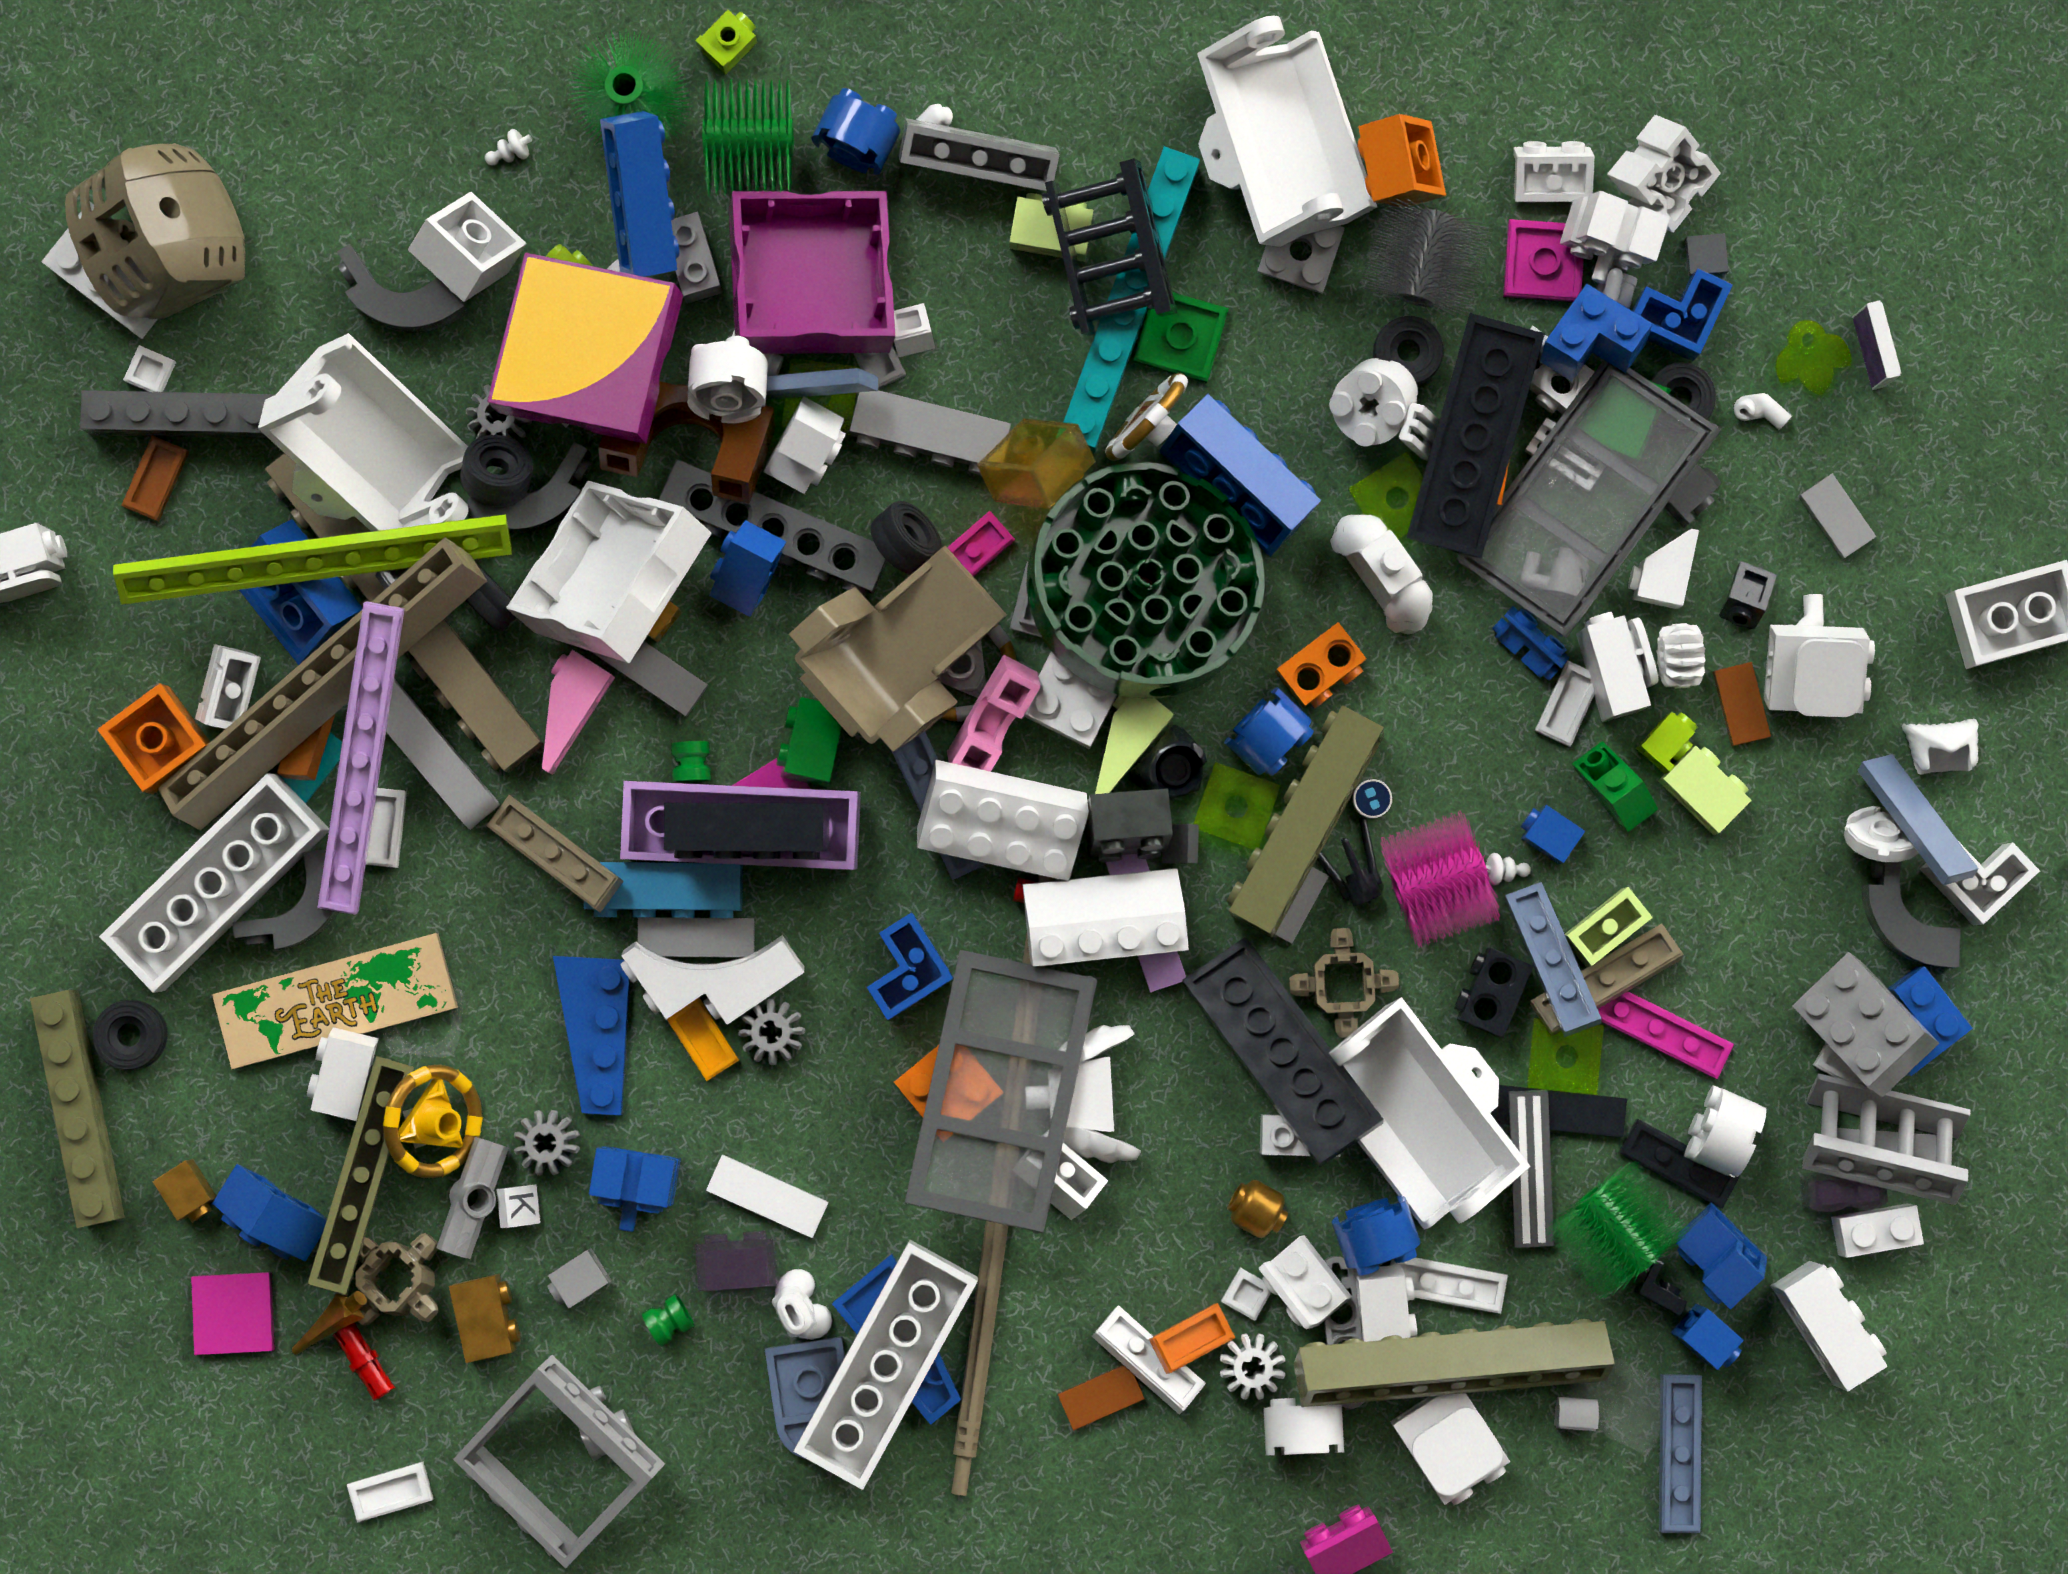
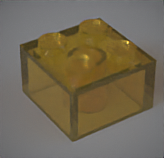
[977,418,1096,509]

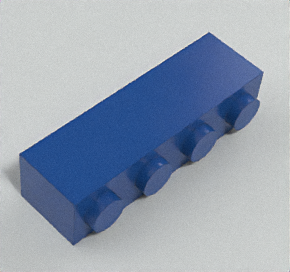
[600,111,680,277]

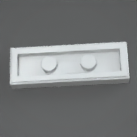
[706,1155,829,1238]
[1390,1257,1508,1314]
[1092,1305,1206,1414]

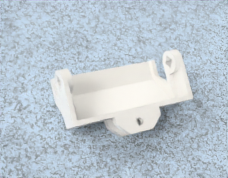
[1197,16,1377,247]
[258,333,469,532]
[1329,997,1530,1230]

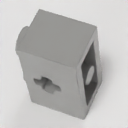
[671,212,723,304]

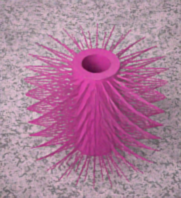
[1381,810,1500,948]

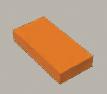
[1149,1303,1235,1374]

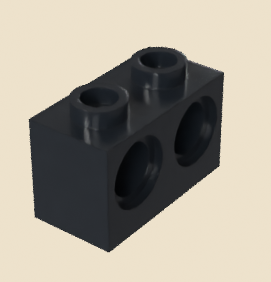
[1454,947,1533,1038]

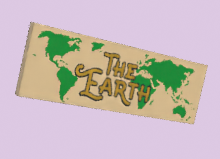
[212,933,458,1069]

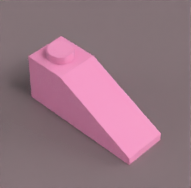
[542,650,615,775]

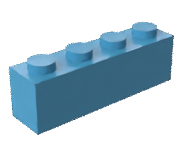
[584,862,743,918]

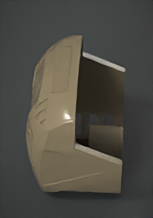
[65,143,246,319]

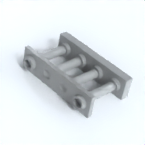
[1802,1073,1970,1205]

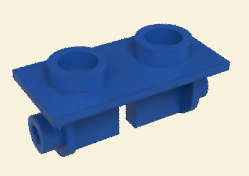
[1492,606,1569,681]

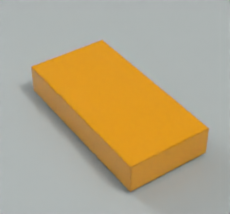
[667,997,740,1081]

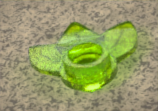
[1775,320,1852,395]

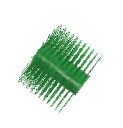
[568,30,693,151]
[702,79,794,197]
[1545,1161,1689,1300]

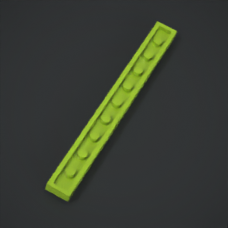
[113,514,512,605]

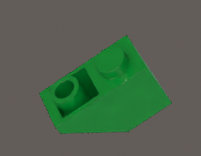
[1572,741,1658,832]

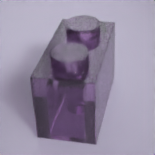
[695,1230,779,1292]

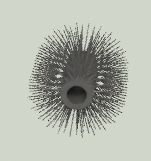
[1361,199,1492,317]

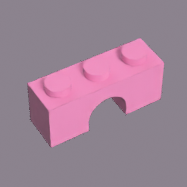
[947,655,1041,772]

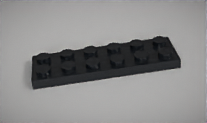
[1406,313,1545,559]
[1182,937,1384,1168]

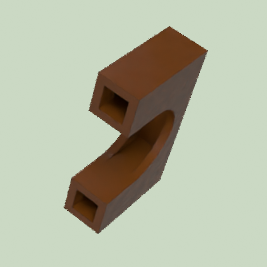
[598,381,775,504]

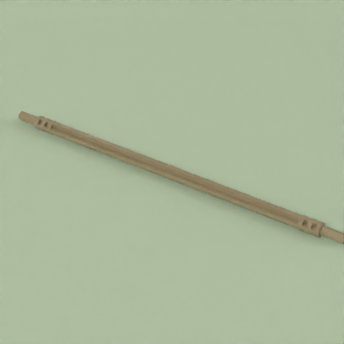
[951,875,1054,1496]

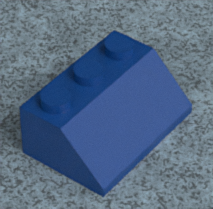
[239,519,363,665]

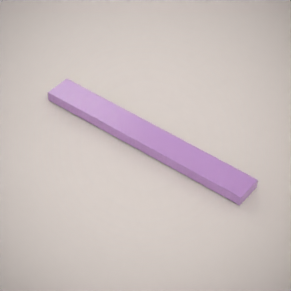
[318,602,405,915]

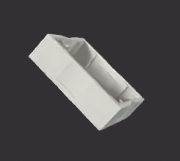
[506,481,712,663]

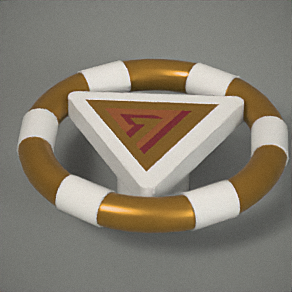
[1105,373,1188,461]

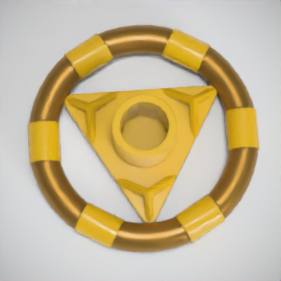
[383,1065,483,1178]

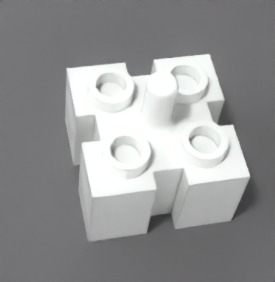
[1607,115,1721,232]
[1560,191,1670,284]

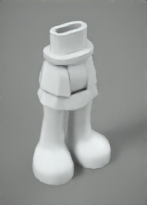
[772,1269,833,1340]

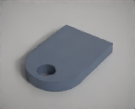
[765,1336,845,1459]

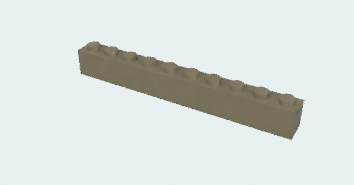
[265,453,544,773]
[158,537,487,831]

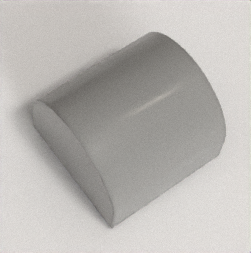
[1554,1397,1599,1431]

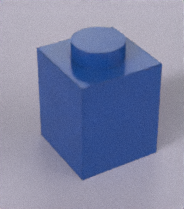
[1520,805,1585,864]

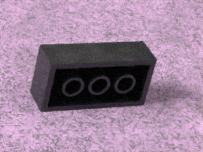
[664,803,830,859]

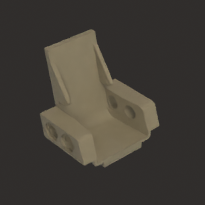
[789,546,1007,752]

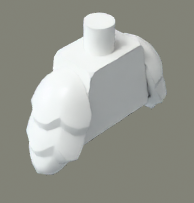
[1330,514,1433,634]
[1025,1025,1141,1163]

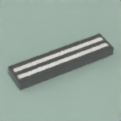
[1508,1090,1554,1248]

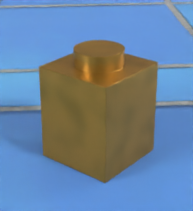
[152,1159,216,1222]

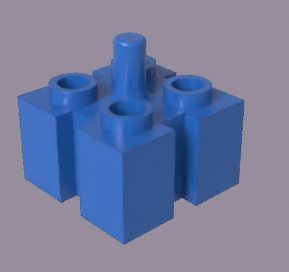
[589,1146,681,1232]

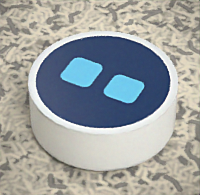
[1353,779,1392,818]

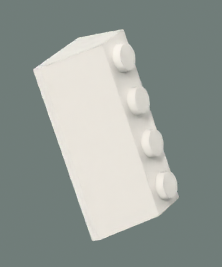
[1022,868,1189,967]

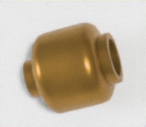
[1227,1180,1288,1238]

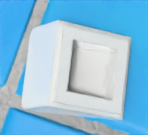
[894,303,935,357]

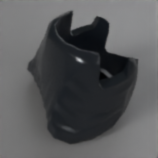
[1130,725,1207,800]

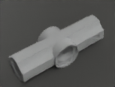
[436,1137,509,1259]

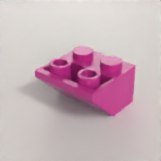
[1300,1504,1393,1574]

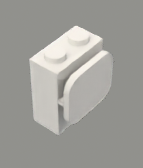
[0,523,67,603]
[1576,612,1658,722]
[1764,625,1875,717]
[1390,1393,1510,1505]

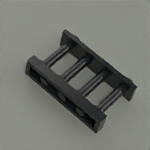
[1042,158,1177,336]

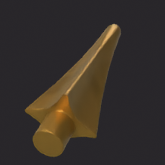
[292,1291,367,1354]

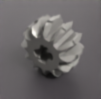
[466,384,532,439]
[738,999,805,1065]
[514,1110,580,1175]

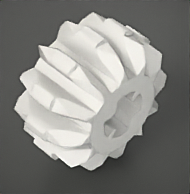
[1656,623,1706,689]
[1220,1333,1285,1400]

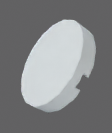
[1844,806,1919,862]

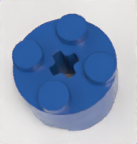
[811,88,901,175]
[1224,687,1314,776]
[1331,1196,1421,1276]

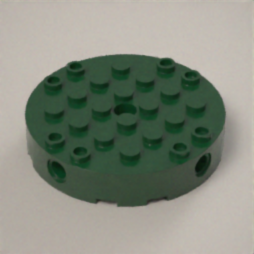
[1026,462,1265,699]

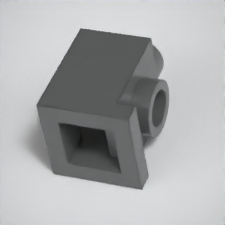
[1665,464,1721,528]

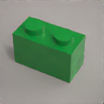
[776,697,841,787]

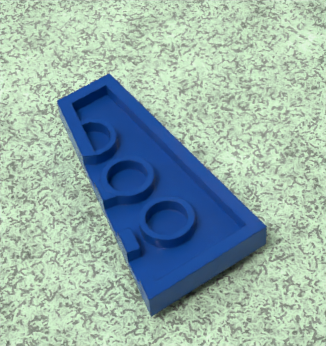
[553,956,630,1115]
[832,1253,961,1425]

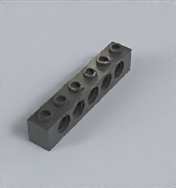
[659,459,888,595]

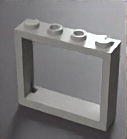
[453,1355,665,1569]

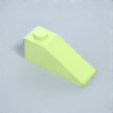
[1095,695,1174,794]

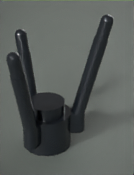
[1317,817,1382,906]

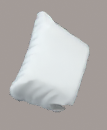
[1902,719,1979,775]

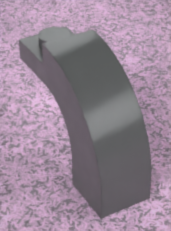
[337,244,469,333]
[467,442,592,533]
[233,849,339,950]
[1861,859,1961,968]

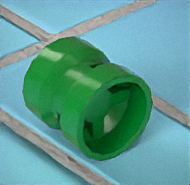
[671,741,711,783]
[642,1293,695,1347]

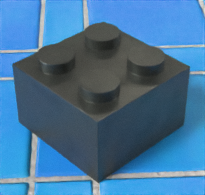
[1086,789,1173,862]

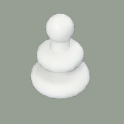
[485,129,532,165]
[1486,853,1531,885]

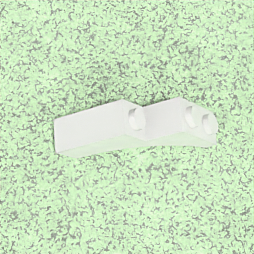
[620,935,804,1025]

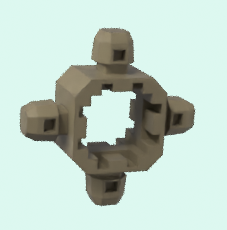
[1289,928,1399,1038]
[356,1233,439,1325]

